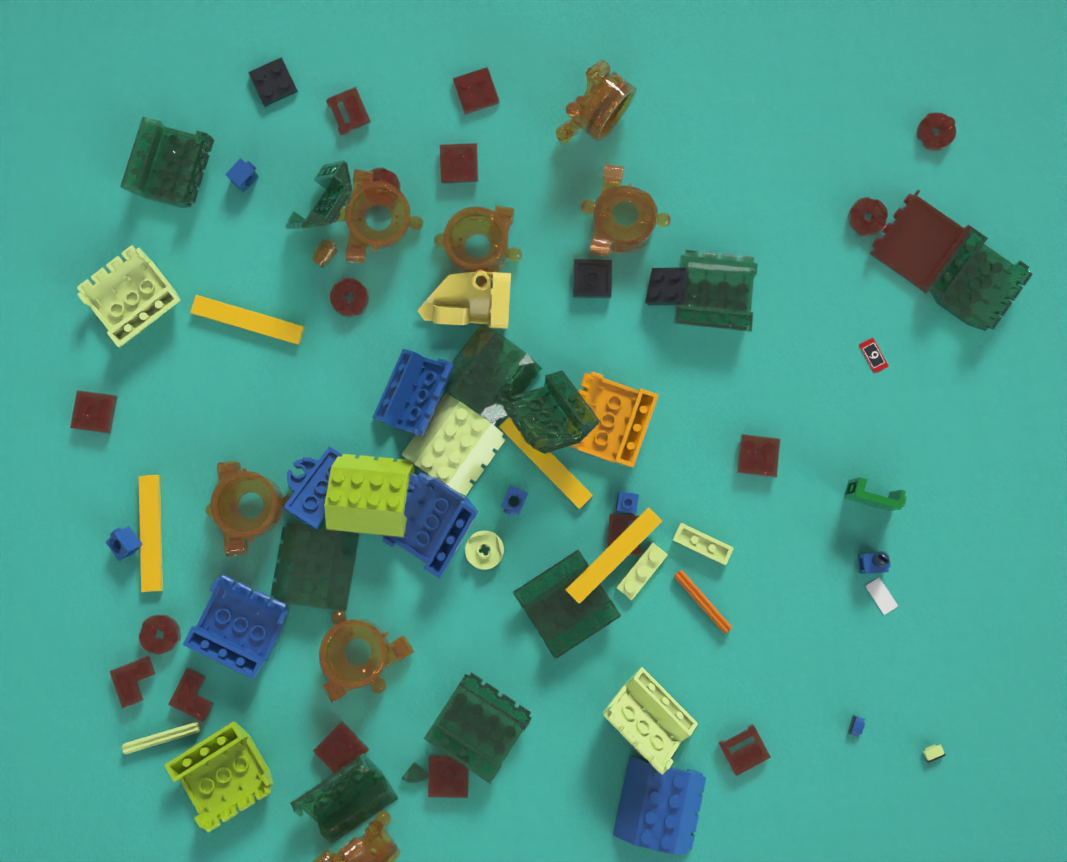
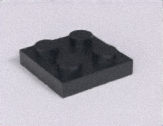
[248,57,298,107]
[573,259,612,298]
[645,267,689,306]

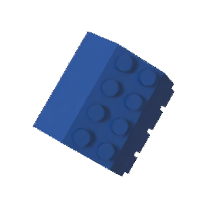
[372,349,454,438]
[381,472,478,579]
[183,574,289,679]
[613,755,706,854]

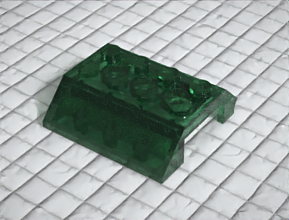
[120,117,214,208]
[286,160,353,229]
[928,227,1033,331]
[674,250,758,332]
[495,370,600,454]
[271,523,360,611]
[423,672,532,784]
[290,753,398,844]

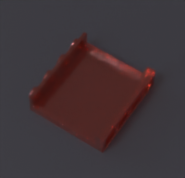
[870,190,974,293]

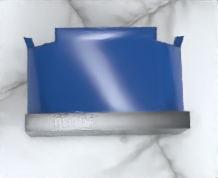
[848,715,865,738]

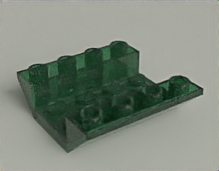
[444,324,542,428]
[512,549,621,659]

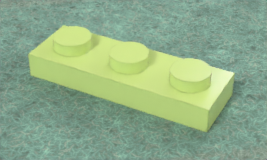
[672,523,734,565]
[616,542,668,600]

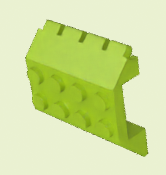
[324,454,414,537]
[164,721,273,833]

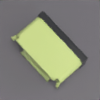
[923,744,946,763]

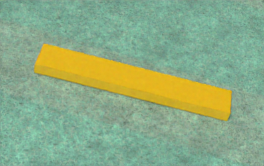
[190,295,305,345]
[499,414,593,509]
[139,475,163,592]
[566,507,662,604]

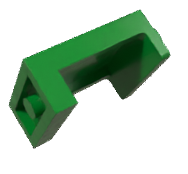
[844,477,906,511]

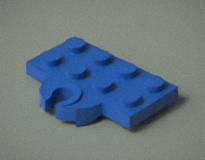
[283,446,342,530]

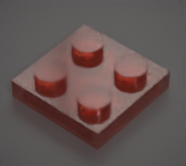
[453,67,499,115]
[440,143,479,183]
[70,391,117,434]
[737,434,780,477]
[313,721,370,779]
[428,755,469,798]

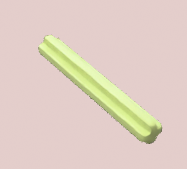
[122,722,200,754]

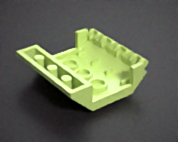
[77,245,181,348]
[401,393,505,496]
[603,667,698,775]

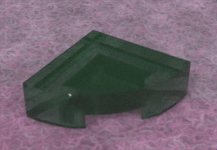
[401,762,430,783]

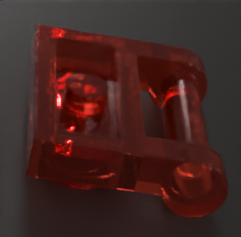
[326,87,371,135]
[607,514,642,555]
[718,724,771,776]

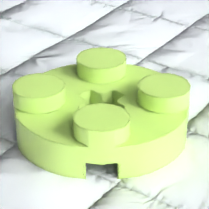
[465,530,504,570]

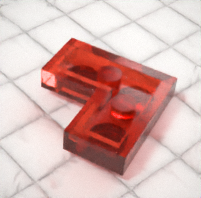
[110,656,155,709]
[168,668,214,722]

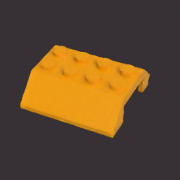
[561,372,659,468]

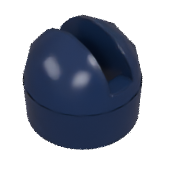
[872,551,890,567]

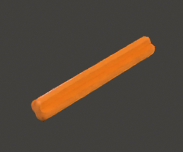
[674,570,732,634]

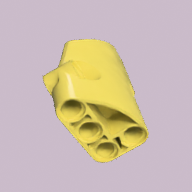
[417,270,511,329]

